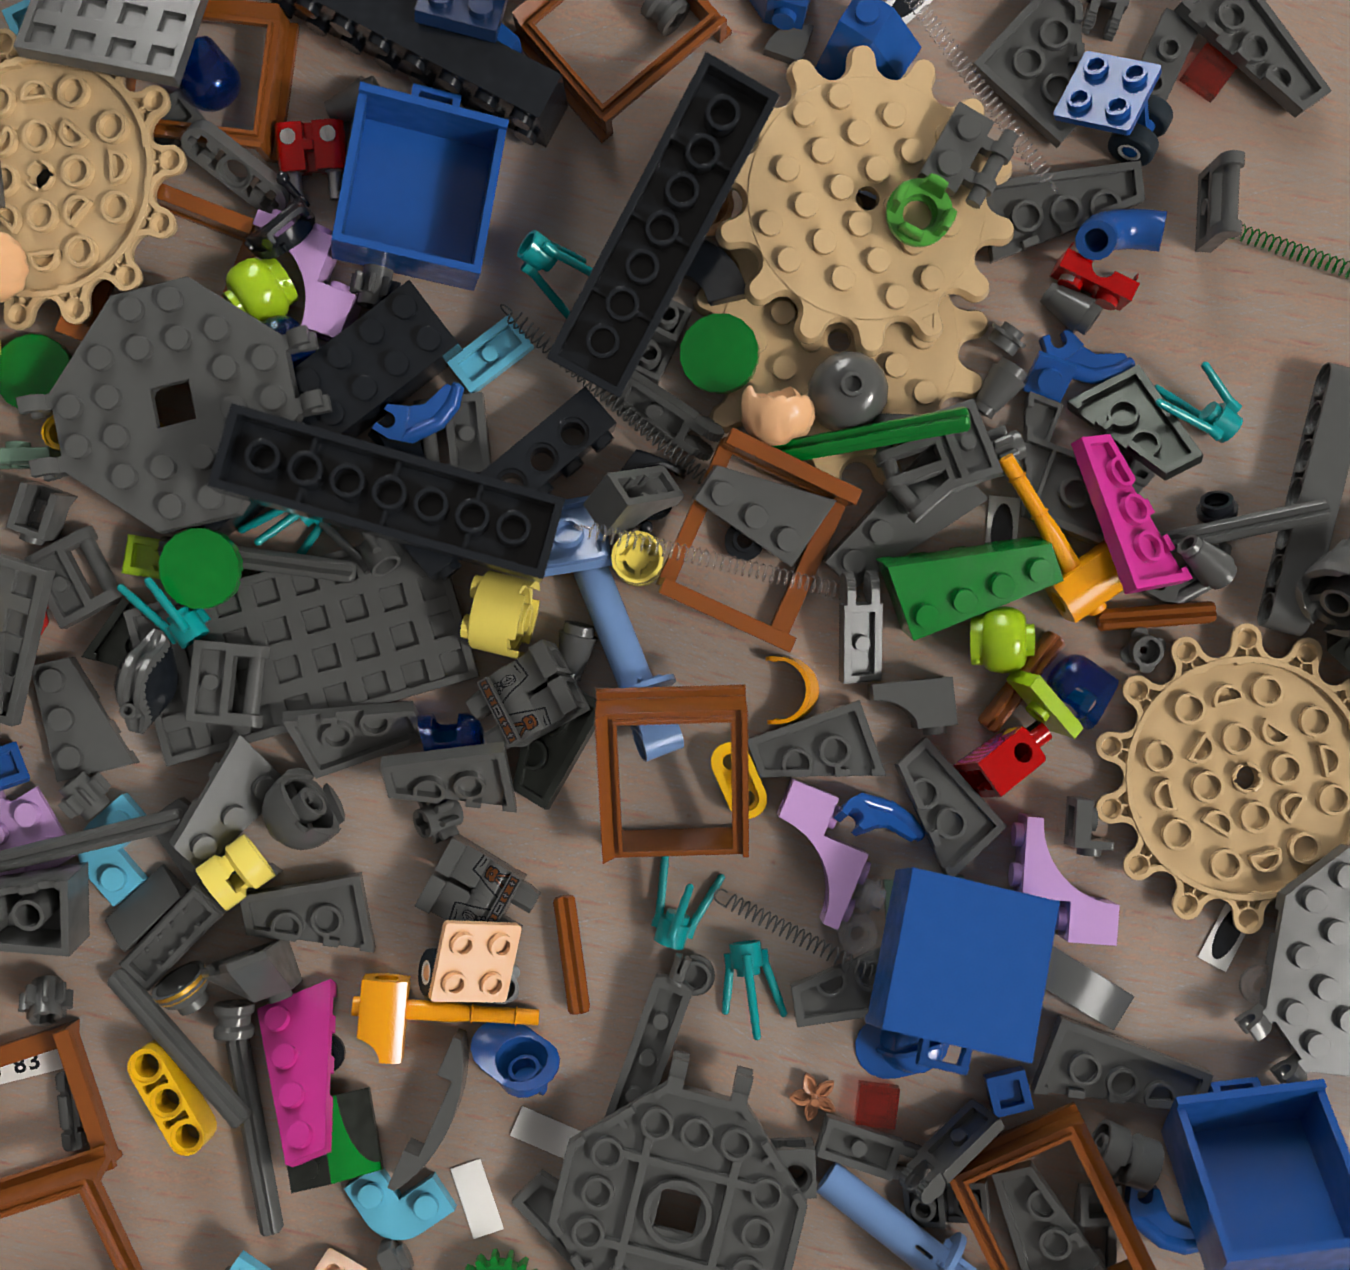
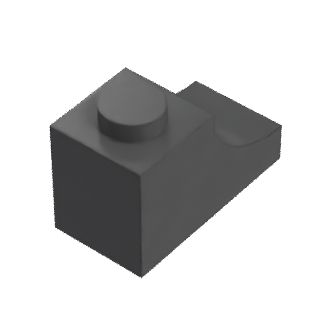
[583,465,684,536]
[867,677,958,735]

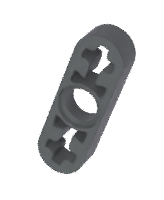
[181,120,290,214]

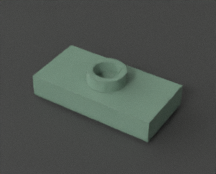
[0,441,61,470]

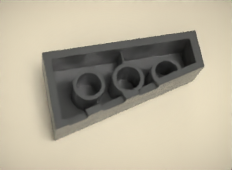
[0,862,90,957]

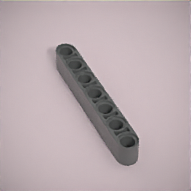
[1257,362,1350,636]

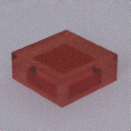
[1179,43,1237,102]
[854,1080,900,1130]

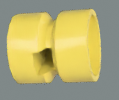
[611,531,664,587]
[195,834,276,911]

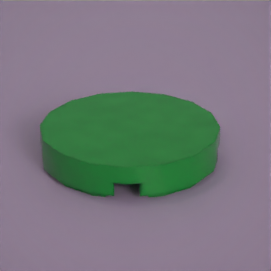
[680,314,760,394]
[0,334,72,409]
[159,528,243,609]

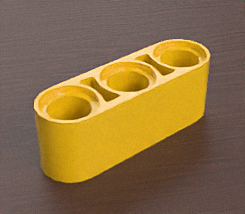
[127,1040,217,1156]

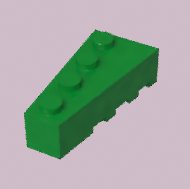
[876,536,1064,641]

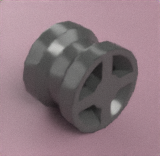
[641,0,690,36]
[213,999,255,1041]

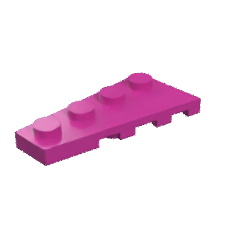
[1071,434,1193,595]
[257,979,337,1168]

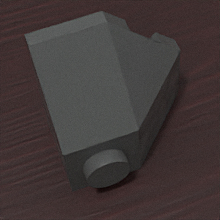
[200,940,303,1004]

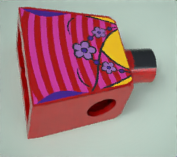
[952,720,1052,798]

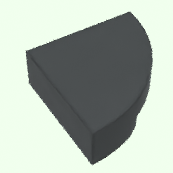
[763,23,814,64]

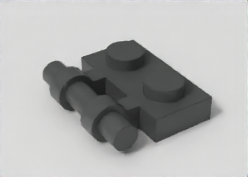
[917,102,1018,209]

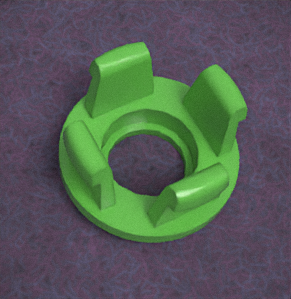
[886,173,958,247]

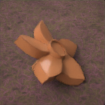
[789,1072,836,1121]

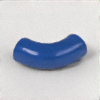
[1075,208,1168,260]

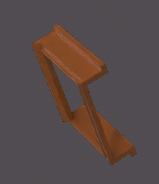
[125,0,300,163]
[512,0,732,144]
[55,183,256,383]
[655,428,863,653]
[595,684,749,864]
[0,1019,123,1171]
[949,1101,1157,1270]
[0,1145,143,1270]

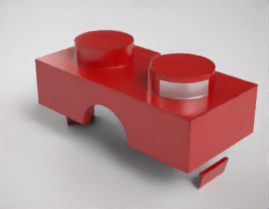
[1049,242,1140,311]

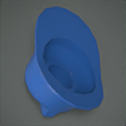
[470,1022,560,1098]
[855,1023,949,1079]

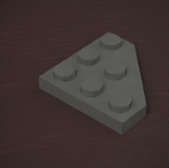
[970,0,1085,148]

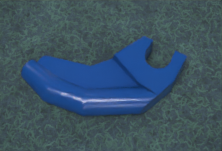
[1039,329,1135,384]
[372,382,464,444]
[834,793,925,842]
[1124,1185,1199,1255]

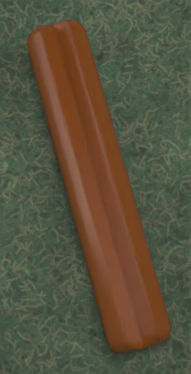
[1096,601,1217,631]
[978,631,1065,733]
[553,895,590,1015]

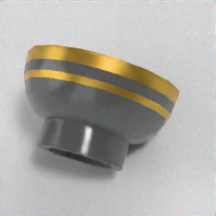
[151,960,209,1016]

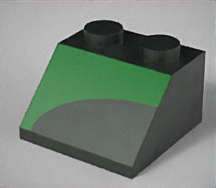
[287,1087,384,1193]

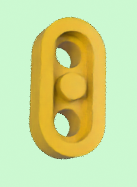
[711,741,767,819]

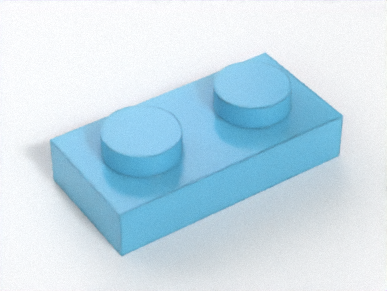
[447,314,535,393]

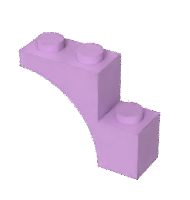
[253,209,362,342]
[776,777,871,930]
[1008,813,1120,946]

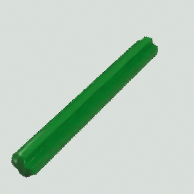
[773,407,971,461]

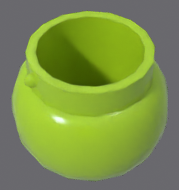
[222,258,299,326]
[970,606,1035,673]

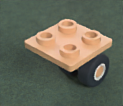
[418,920,522,1002]

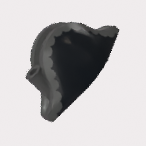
[114,628,178,734]

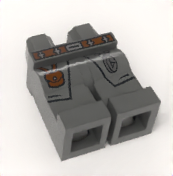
[466,639,591,749]
[415,834,541,928]

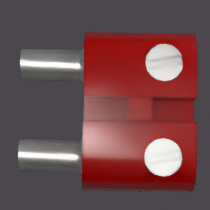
[274,119,347,203]

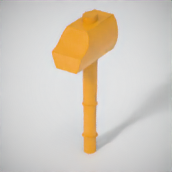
[999,453,1123,623]
[351,973,540,1064]

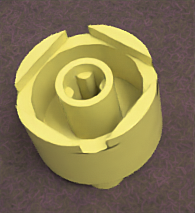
[460,570,540,659]

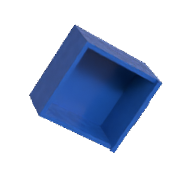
[331,81,509,291]
[864,867,1060,1076]
[1161,1077,1350,1270]

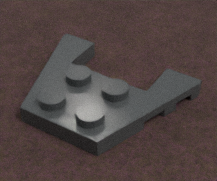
[1021,391,1155,545]

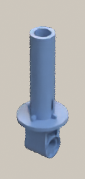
[573,566,684,762]
[817,1162,977,1270]

